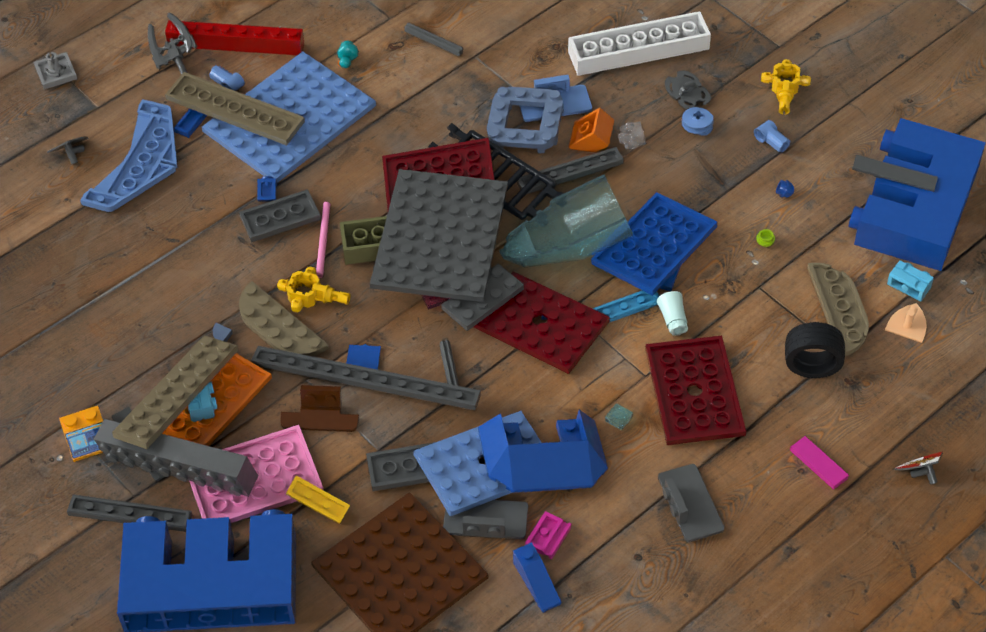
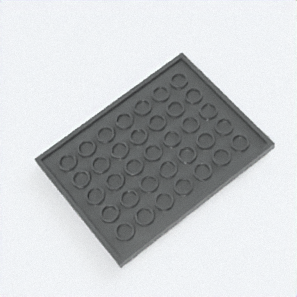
[370,169,508,302]

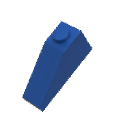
[513,542,561,613]

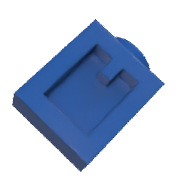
[257,176,277,202]

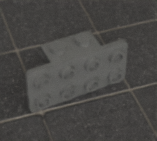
[658,464,724,542]
[443,500,528,539]

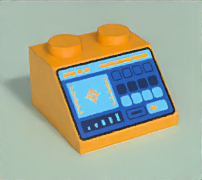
[59,405,103,462]

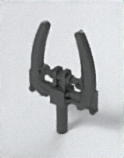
[148,13,197,75]

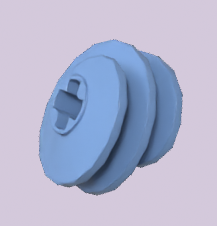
[682,107,714,135]

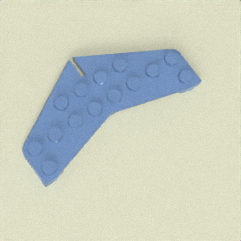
[80,99,178,212]

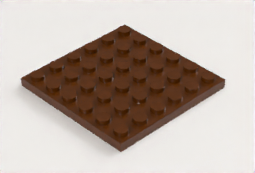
[311,492,489,632]

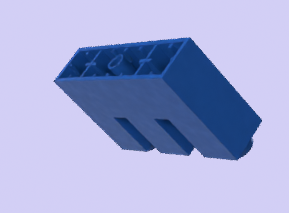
[848,118,986,271]
[117,509,296,632]

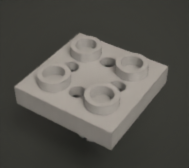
[33,52,77,89]

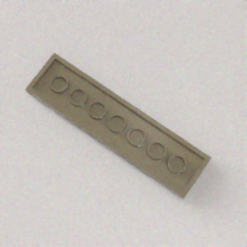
[165,72,305,145]
[112,335,238,449]

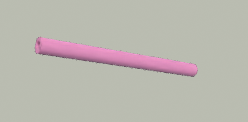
[316,202,330,278]

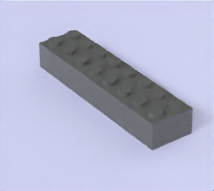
[94,419,258,497]

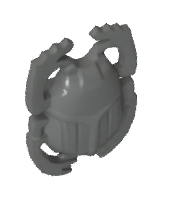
[665,70,712,110]

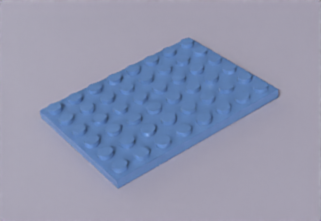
[202,51,376,183]

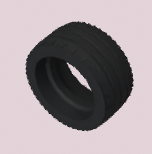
[785,322,845,378]

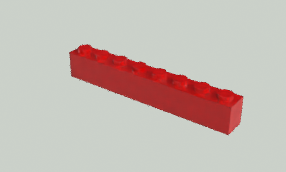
[165,20,305,55]

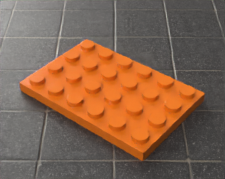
[162,353,272,446]

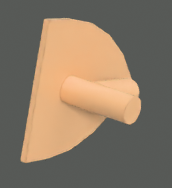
[885,303,927,343]

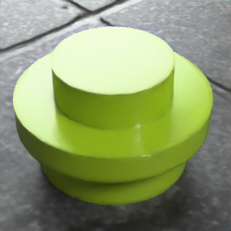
[756,229,775,247]

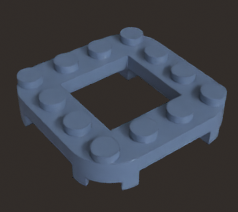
[487,87,564,153]

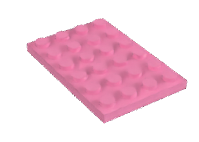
[189,425,324,523]

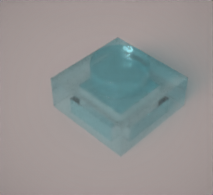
[605,403,633,431]

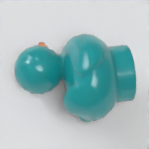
[337,41,359,69]

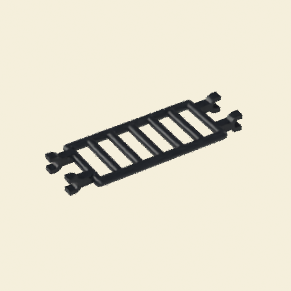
[428,123,567,228]

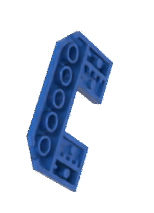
[478,409,608,493]

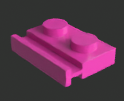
[525,511,572,559]

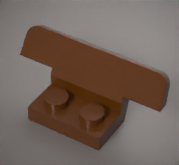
[281,385,359,432]

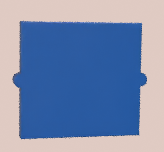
[347,344,381,370]

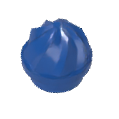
[776,180,794,198]

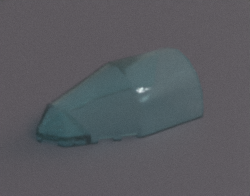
[499,174,634,268]

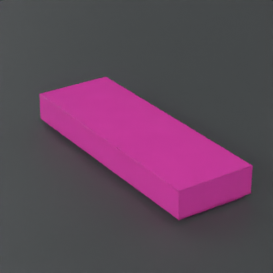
[790,436,849,490]

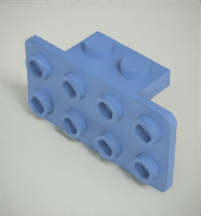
[520,75,592,122]

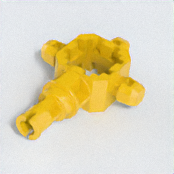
[761,59,811,115]
[277,266,351,312]

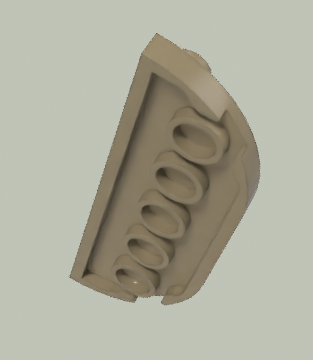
[807,263,869,356]
[239,281,329,357]

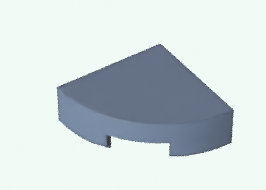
[213,323,233,342]

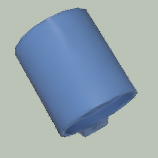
[209,65,245,91]
[754,120,790,153]

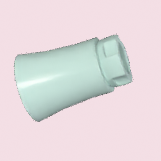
[657,291,688,336]

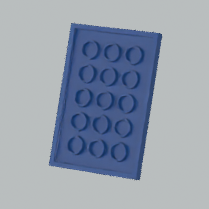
[591,192,717,296]

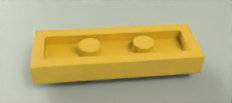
[286,476,350,524]

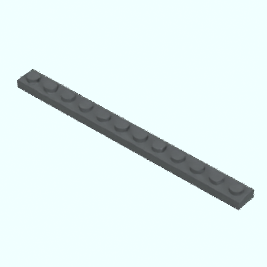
[251,346,481,410]

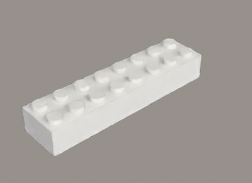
[568,11,711,76]

